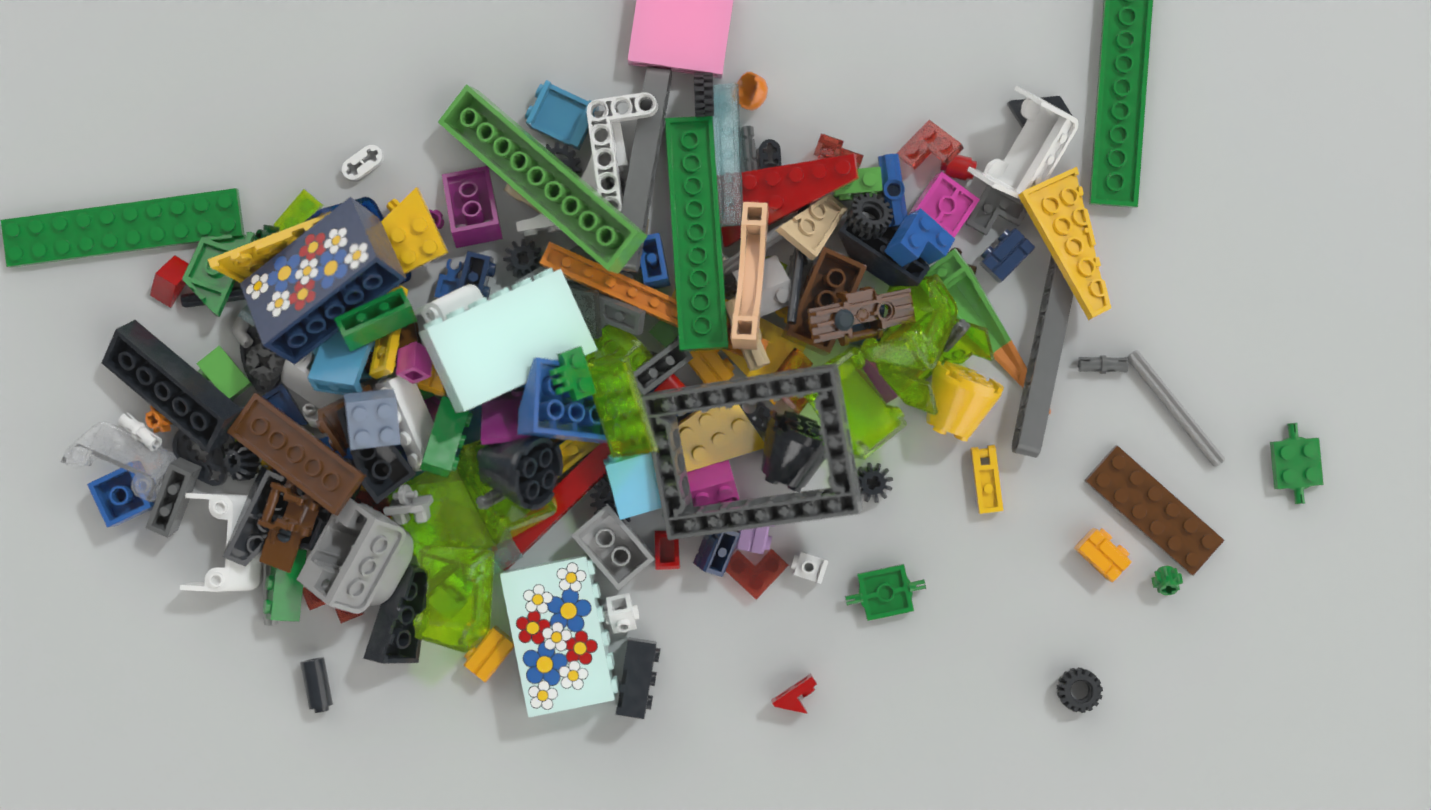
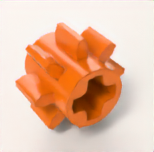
[145,406,173,433]

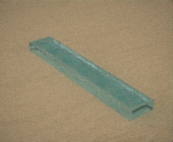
[713,83,743,227]

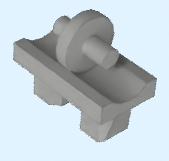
[383,484,434,525]

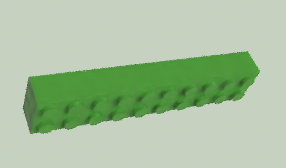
[438,84,648,274]

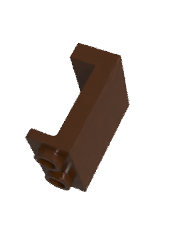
[316,384,374,457]

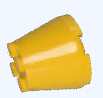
[926,360,1004,442]

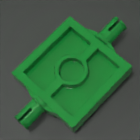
[1270,423,1324,504]
[845,564,926,621]

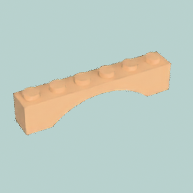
[731,202,769,350]

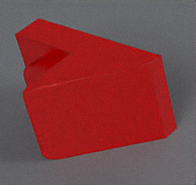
[771,673,817,714]

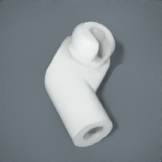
[302,403,318,428]

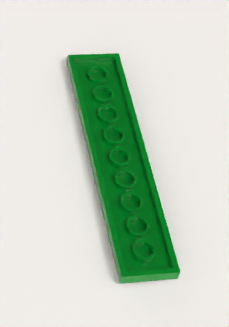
[1089,0,1153,208]
[665,116,728,352]
[0,188,244,268]

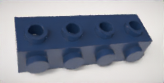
[458,251,496,300]

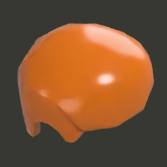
[734,72,768,110]

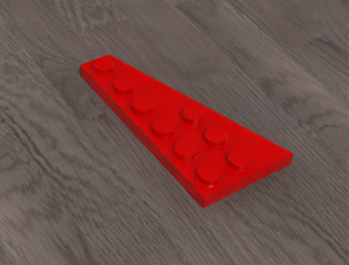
[717,154,859,248]

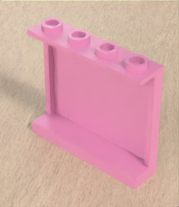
[628,0,734,79]

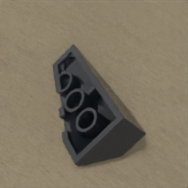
[336,405,416,504]
[223,465,306,567]

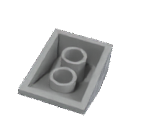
[571,504,655,590]

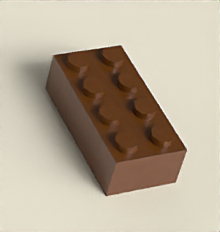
[781,246,867,356]

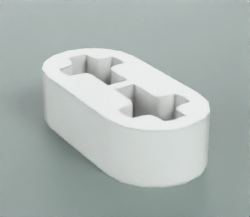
[342,145,384,181]

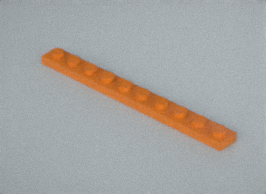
[539,241,769,358]

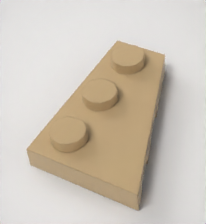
[775,193,847,260]

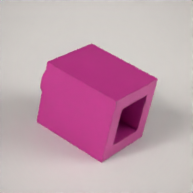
[396,342,432,384]

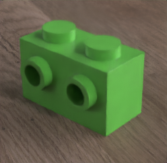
[833,167,883,201]
[196,346,252,401]

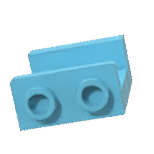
[603,446,662,520]

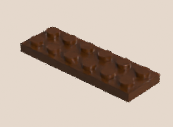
[227,393,366,516]
[1084,445,1225,576]

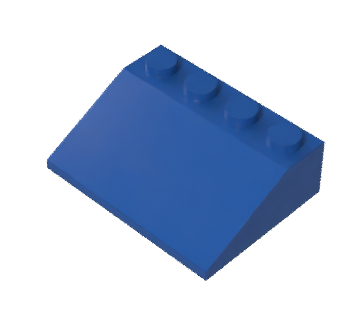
[518,357,620,443]

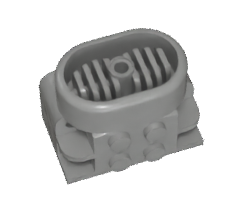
[297,498,414,614]

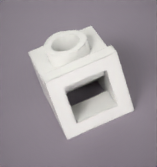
[790,551,828,584]

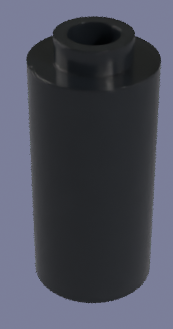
[300,657,333,713]

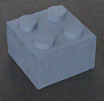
[344,389,401,450]

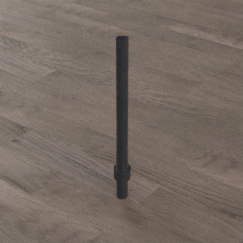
[787,203,810,325]

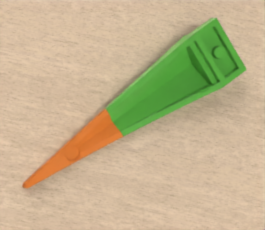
[921,248,1051,414]

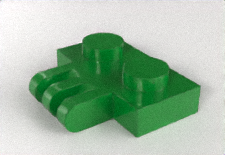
[549,346,597,401]

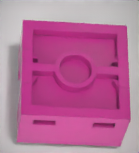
[908,172,980,238]

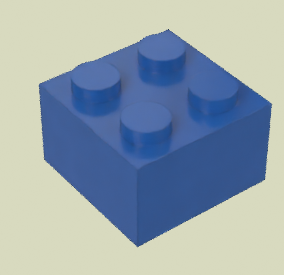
[87,463,156,528]

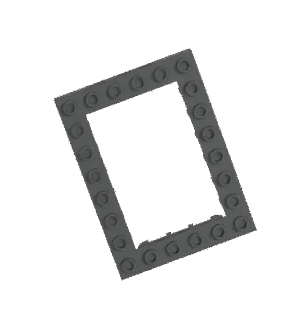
[641,363,863,540]

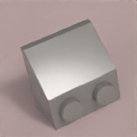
[732,255,791,317]

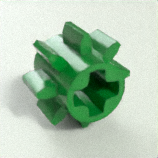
[1151,566,1183,596]

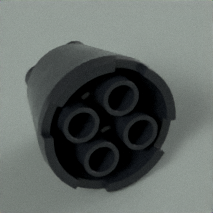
[761,410,825,492]
[477,436,563,510]

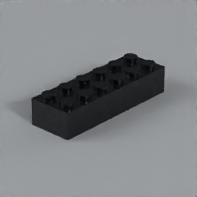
[101,320,243,453]

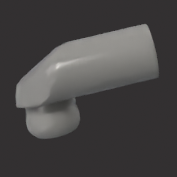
[232,316,253,348]

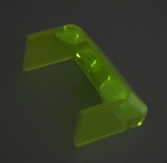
[876,313,994,415]

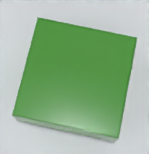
[649,320,679,347]

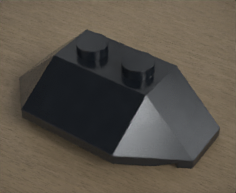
[838,218,930,286]

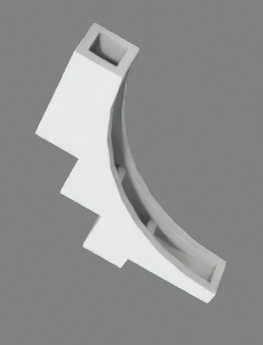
[516,108,628,237]

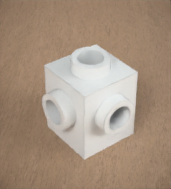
[604,593,640,634]

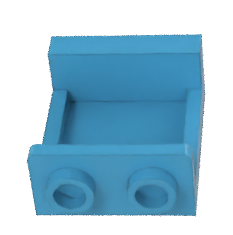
[525,80,599,150]
[308,330,375,395]

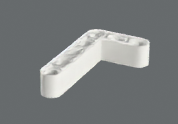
[587,93,658,212]

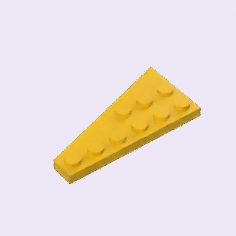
[1018,167,1111,321]
[381,187,448,274]
[208,212,330,283]

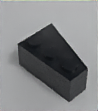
[615,637,661,719]

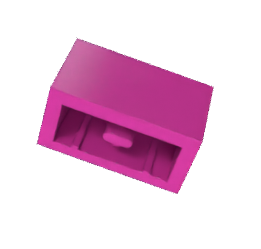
[687,460,740,507]

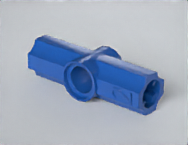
[878,154,908,228]

